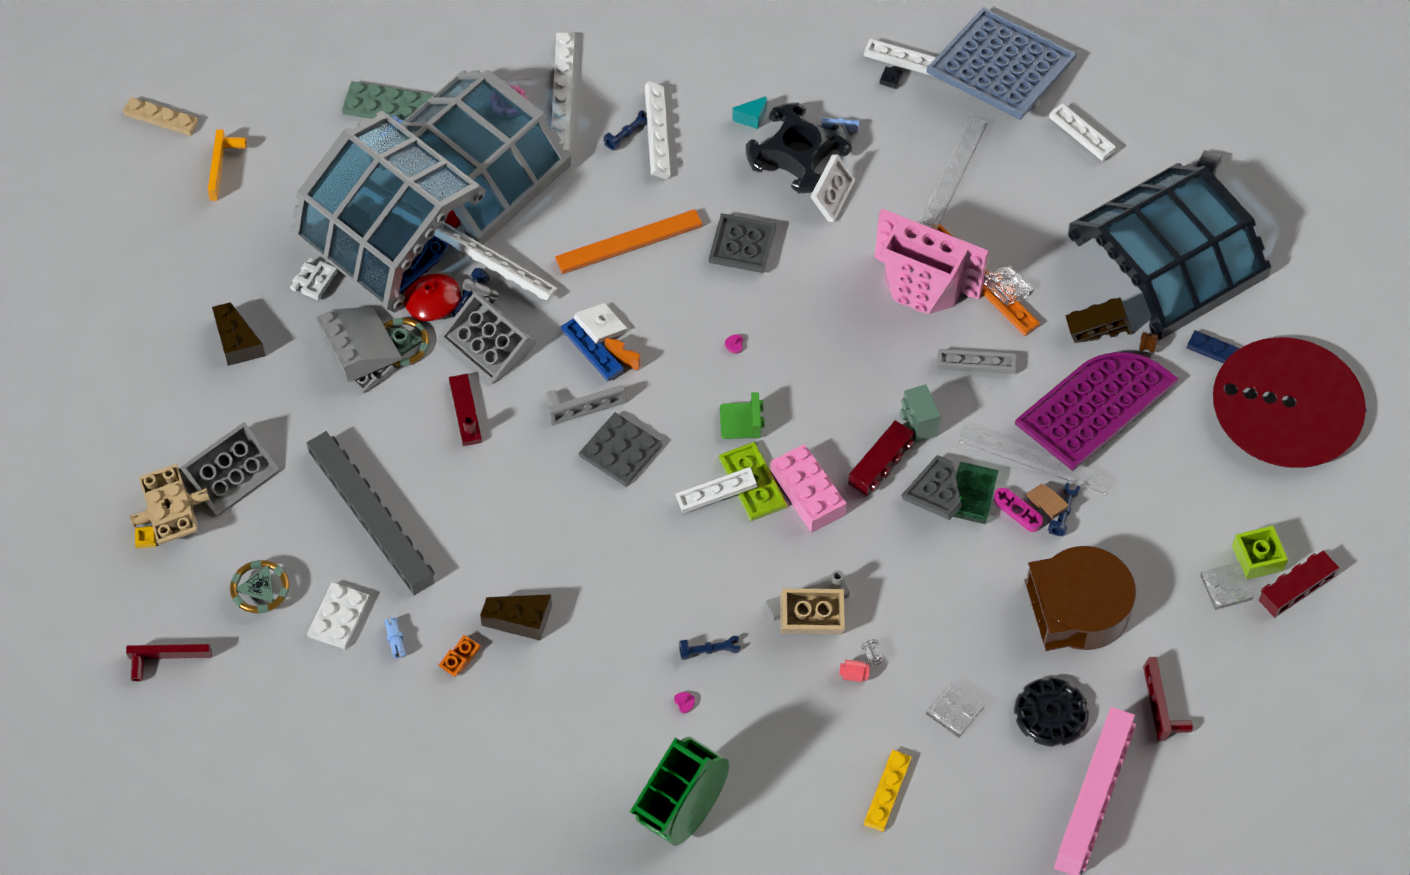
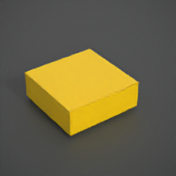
[135,526,156,549]

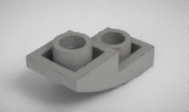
[352,364,395,393]

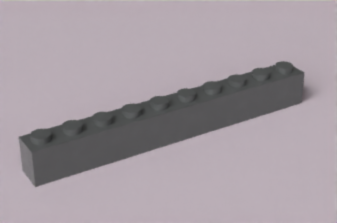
[306,431,435,596]

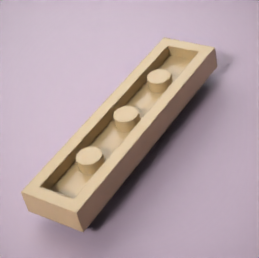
[123,97,198,136]

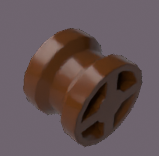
[1139,331,1158,353]

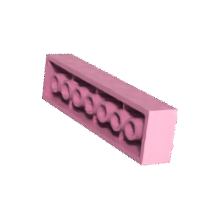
[1054,707,1136,875]

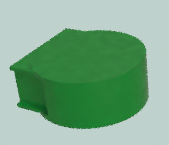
[630,736,729,846]

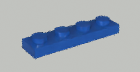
[561,318,623,382]

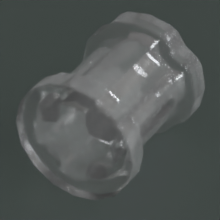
[861,639,885,666]

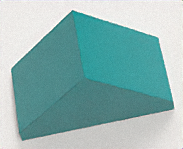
[732,96,767,129]

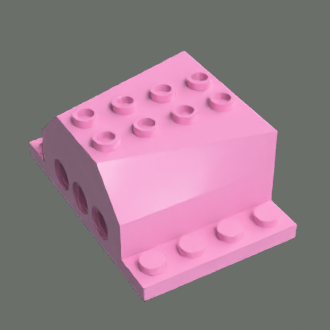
[874,209,989,314]

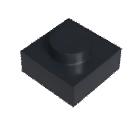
[880,66,903,89]

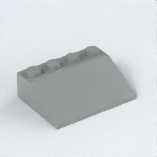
[439,292,536,384]
[316,307,402,383]
[179,422,280,516]

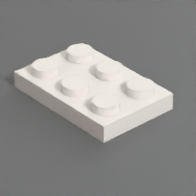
[810,155,856,222]
[307,582,370,650]

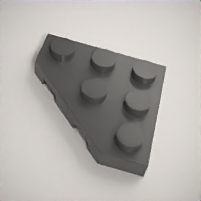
[902,455,962,520]

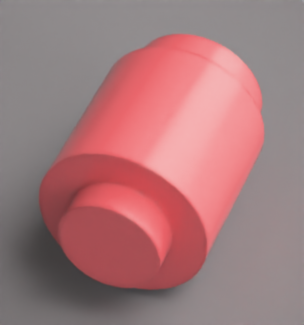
[839,659,870,682]

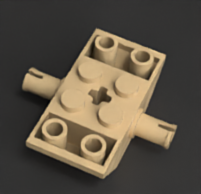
[129,463,210,545]

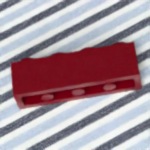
[848,420,915,496]
[1259,550,1339,618]

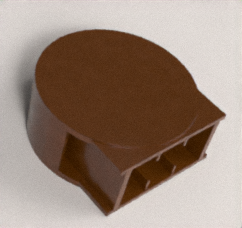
[1024,546,1136,651]

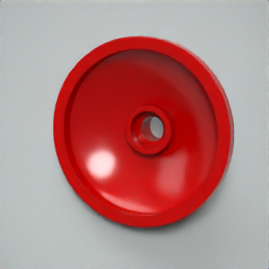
[404,273,461,321]

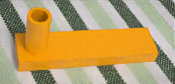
[208,129,247,201]

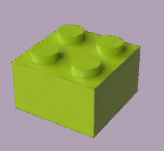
[1232,525,1288,580]

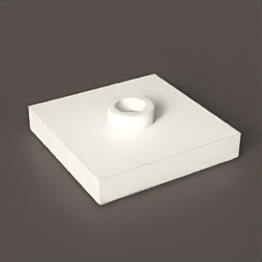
[574,303,627,344]

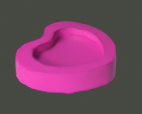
[725,334,743,354]
[674,692,695,714]

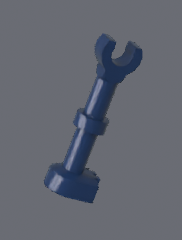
[603,110,647,151]
[450,268,490,317]
[1048,482,1080,536]
[679,636,741,660]

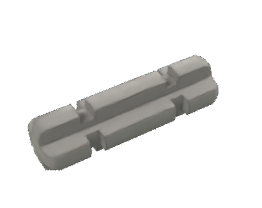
[462,279,499,301]

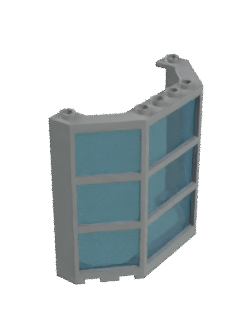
[370,70,571,244]
[291,111,487,313]

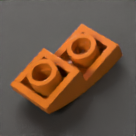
[605,338,641,370]
[438,635,481,677]

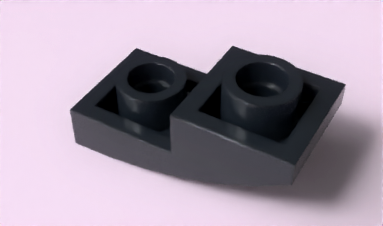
[1196,150,1222,175]

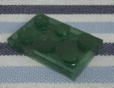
[953,462,999,524]

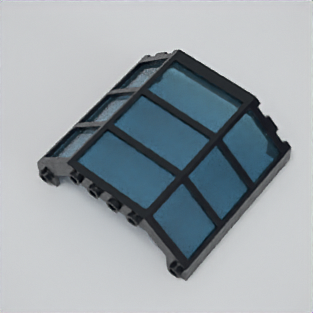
[1068,163,1271,340]

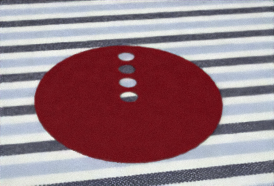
[1213,337,1366,468]

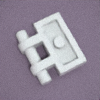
[290,258,337,301]

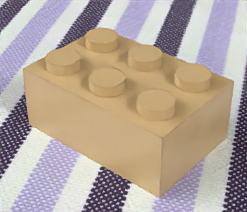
[780,588,845,634]

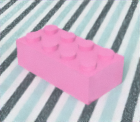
[770,444,847,533]

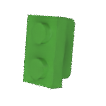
[720,392,765,439]

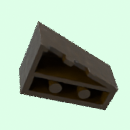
[1065,297,1133,343]
[212,302,266,366]
[480,594,552,640]

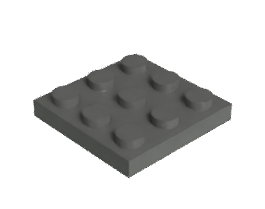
[709,213,776,273]
[579,412,662,487]

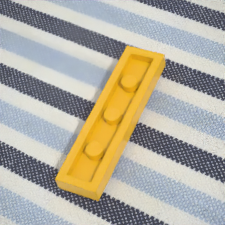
[864,750,912,832]

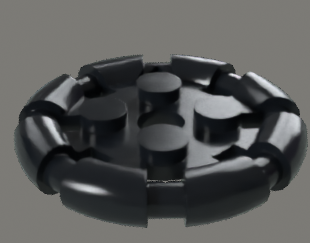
[1014,677,1089,747]

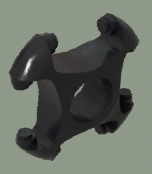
[745,102,852,194]

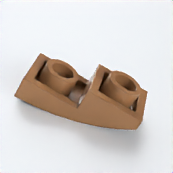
[1026,483,1069,520]

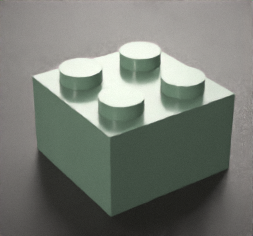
[900,384,941,443]

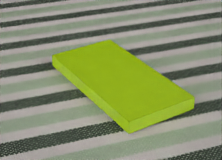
[719,441,788,521]

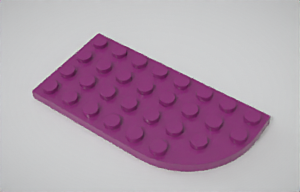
[1015,352,1178,471]

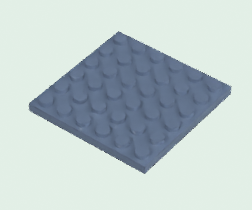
[926,7,1077,120]

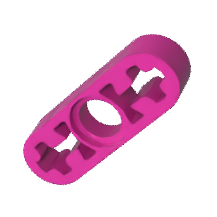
[993,488,1043,532]

